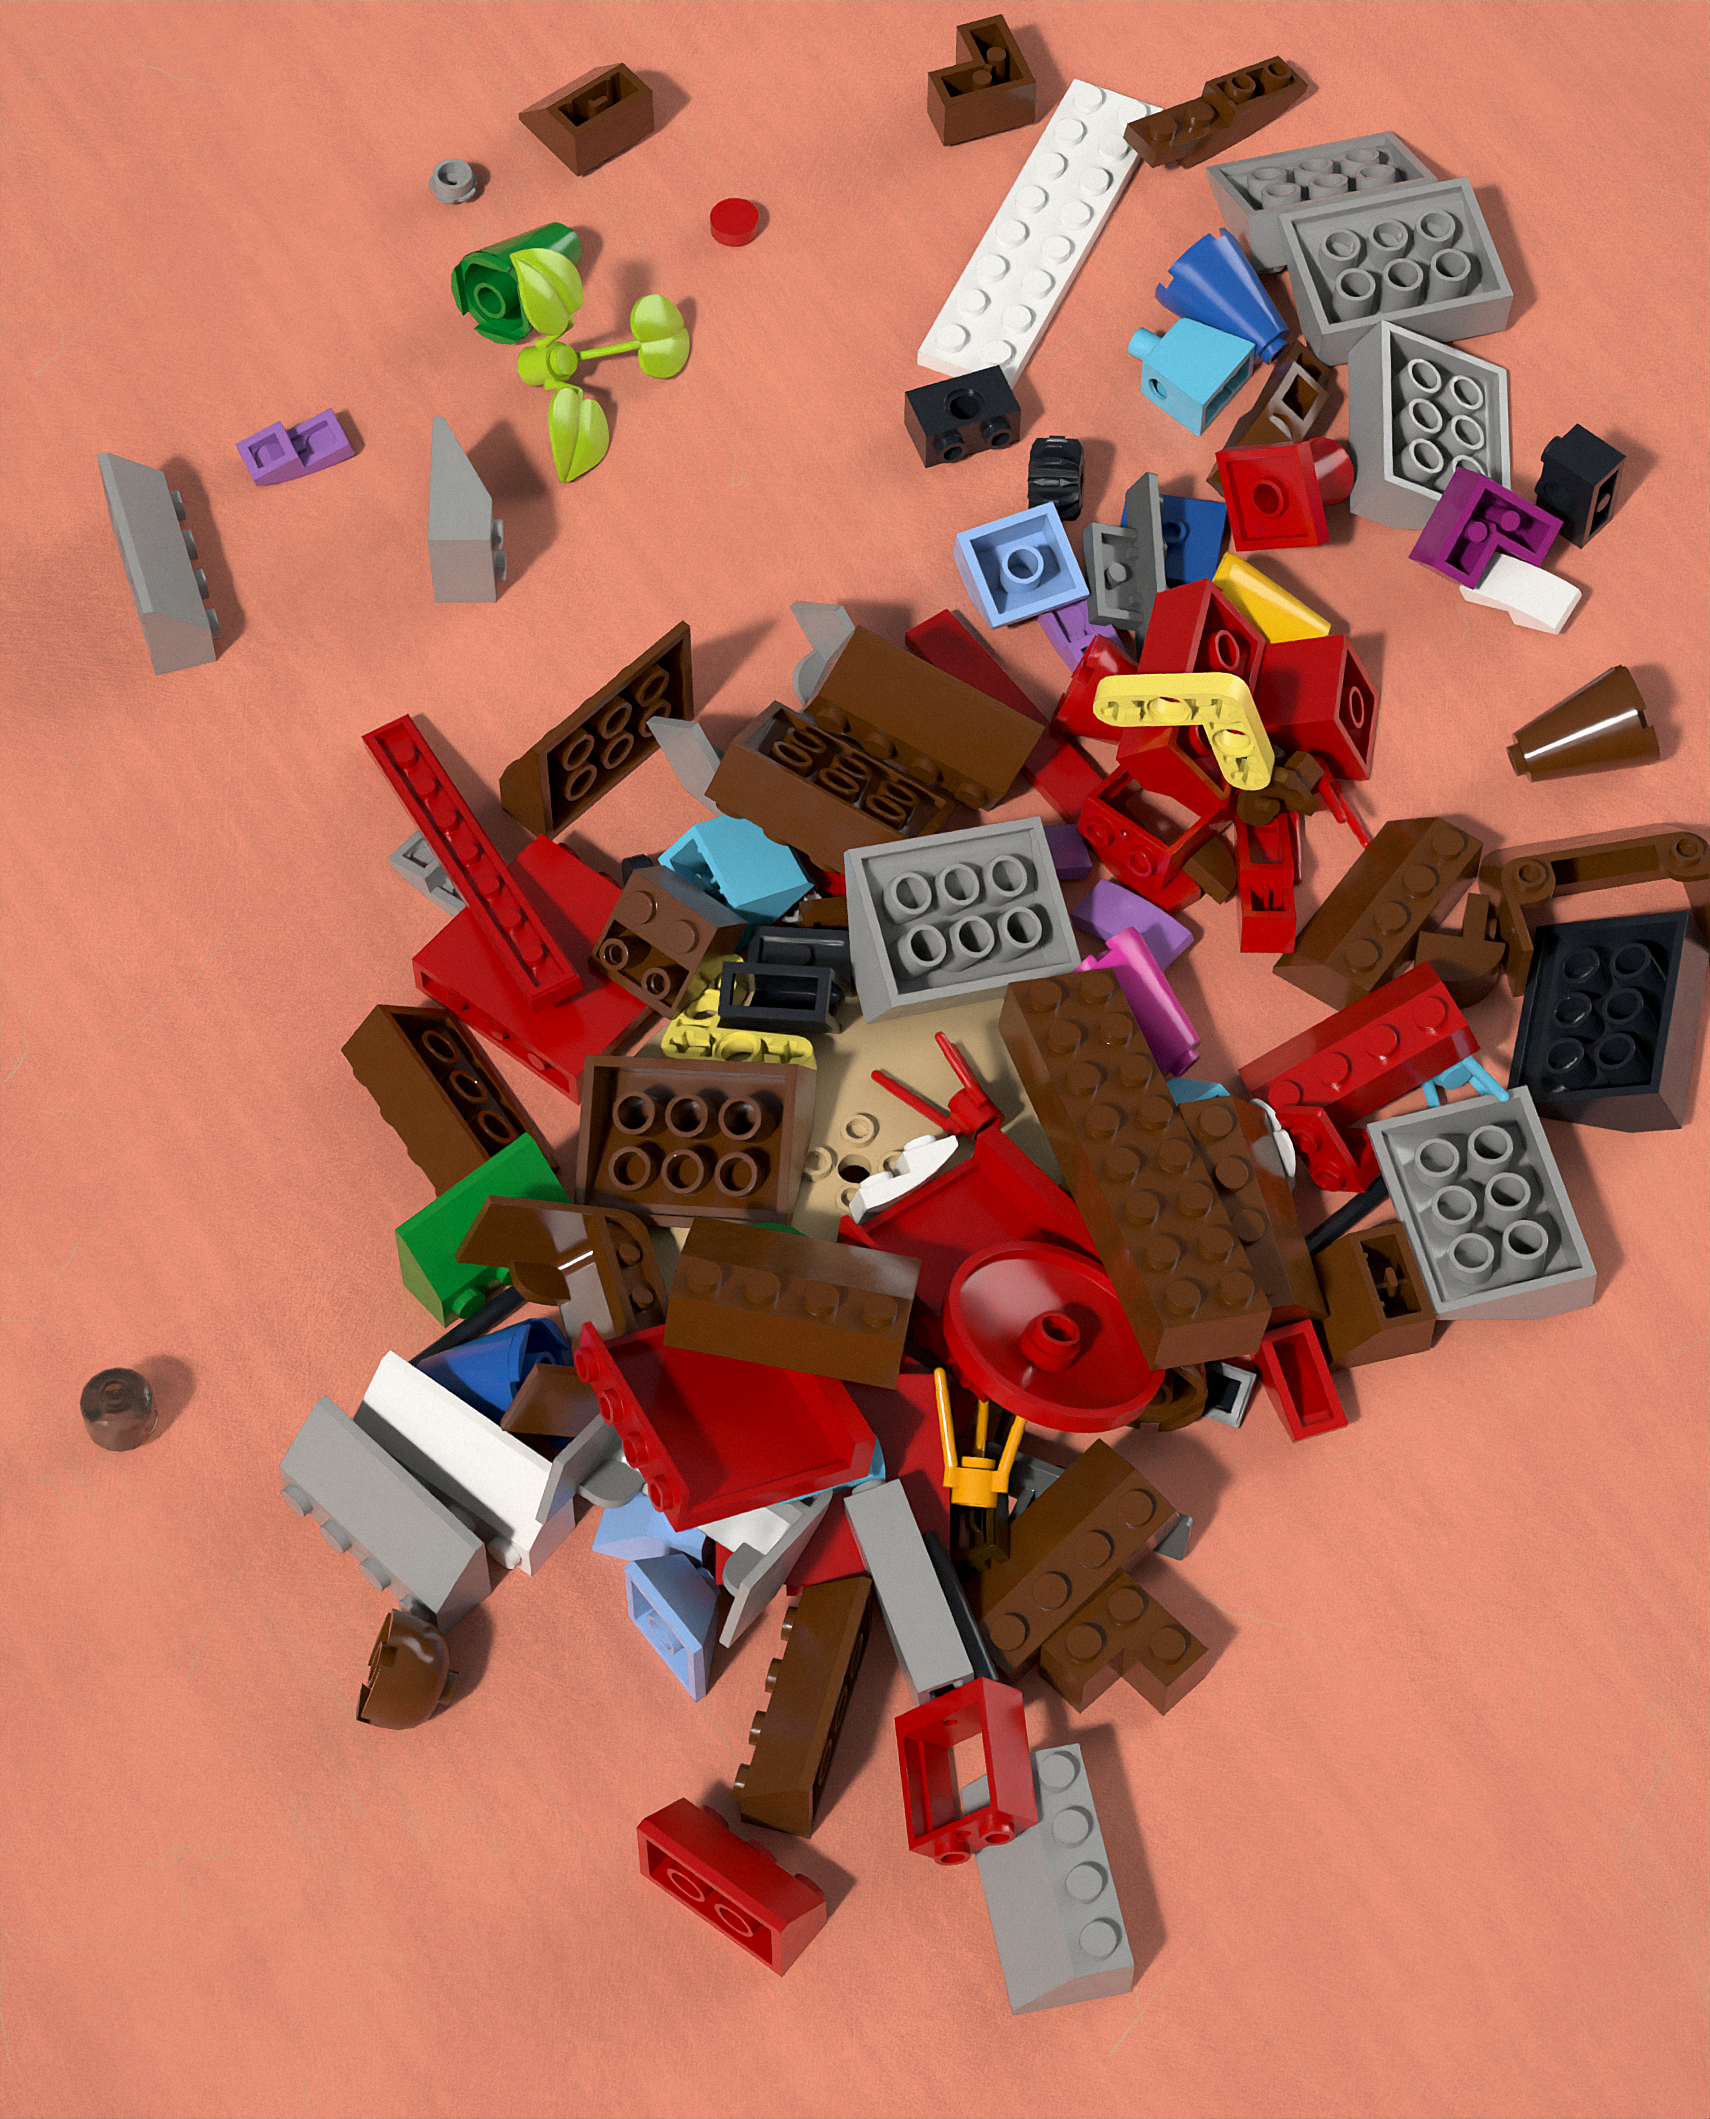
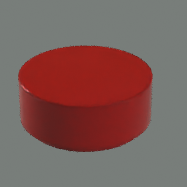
[710,198,759,247]

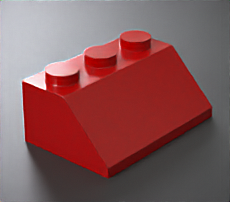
[636,1797,827,1977]

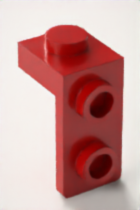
[1275,1105,1380,1193]

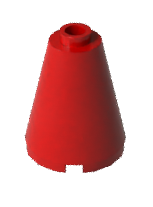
[1049,633,1139,746]

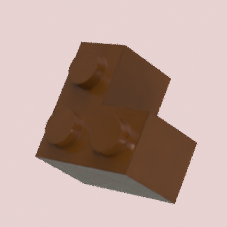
[927,14,1036,146]
[1039,1572,1209,1716]

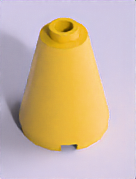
[1212,552,1332,644]

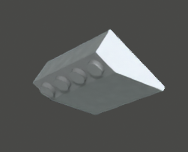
[1206,131,1438,273]
[1277,176,1514,367]
[1348,319,1511,530]
[844,816,1082,1025]
[1366,1085,1598,1320]

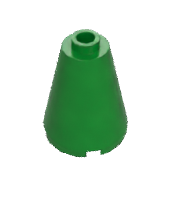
[451,222,582,345]

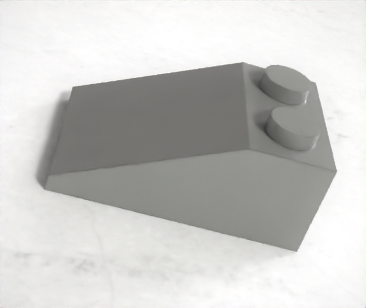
[428,417,507,603]

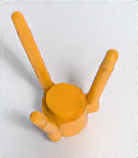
[934,1367,1027,1508]

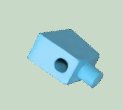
[1128,318,1256,437]

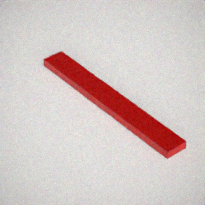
[905,609,1201,917]
[361,714,584,1014]

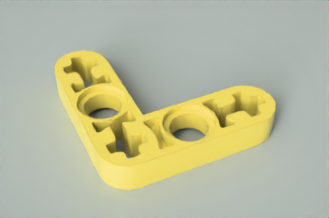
[1093,672,1275,791]
[661,953,817,1070]

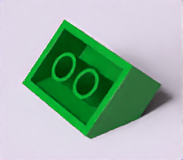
[395,1132,572,1329]

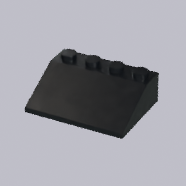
[1507,911,1710,1133]

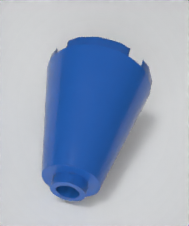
[1154,227,1290,366]
[417,1317,570,1426]

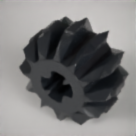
[1027,435,1085,523]

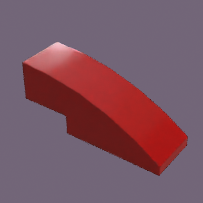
[1234,813,1297,953]
[1249,1319,1349,1444]

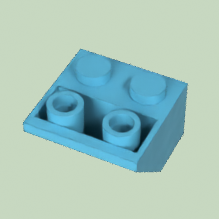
[658,815,814,952]

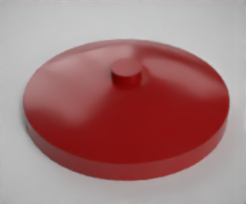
[941,1241,1166,1433]

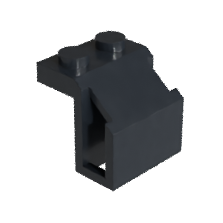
[718,925,856,1034]

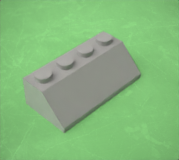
[97,452,222,676]
[279,1395,492,1635]
[960,1743,1135,2016]

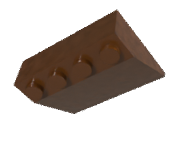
[499,620,694,840]
[704,700,959,875]
[574,1054,817,1229]
[663,1215,922,1390]

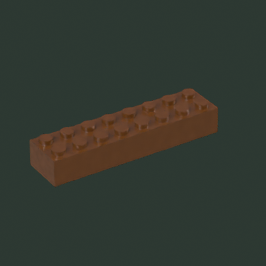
[997,967,1272,1372]

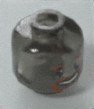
[79,1367,159,1452]

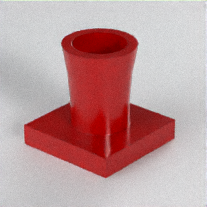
[1215,437,1354,552]

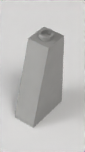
[844,1479,974,1708]

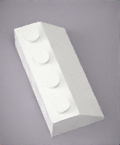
[353,1350,575,1577]

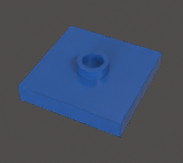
[1120,489,1227,589]

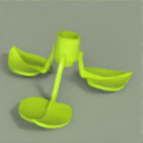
[509,248,690,483]

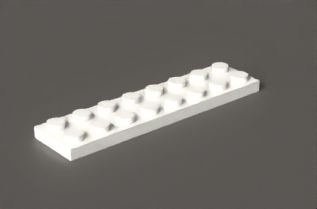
[917,79,1163,390]

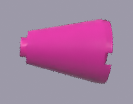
[1072,926,1201,1078]

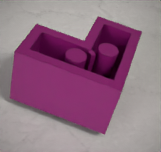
[1408,467,1564,590]

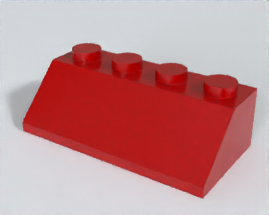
[1116,578,1266,809]
[1238,960,1481,1156]

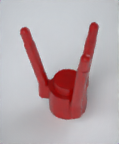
[1288,756,1371,885]
[871,1031,1005,1144]

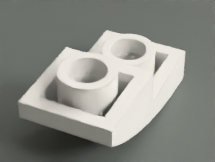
[1459,552,1582,635]
[849,1134,959,1225]

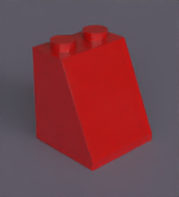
[1244,634,1380,781]

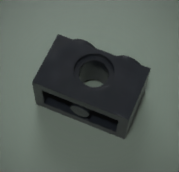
[904,365,1021,468]
[1534,423,1626,549]

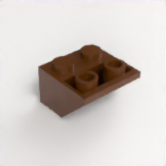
[518,63,654,177]
[587,865,749,1020]
[1311,1222,1436,1372]

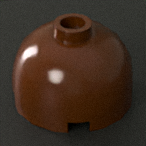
[356,1608,459,1730]

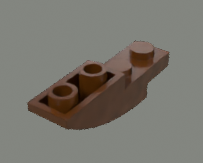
[1123,56,1308,169]
[1206,339,1332,499]

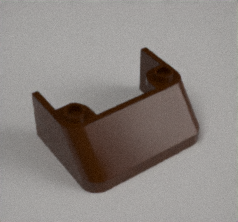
[1478,824,1710,998]
[455,1195,669,1437]

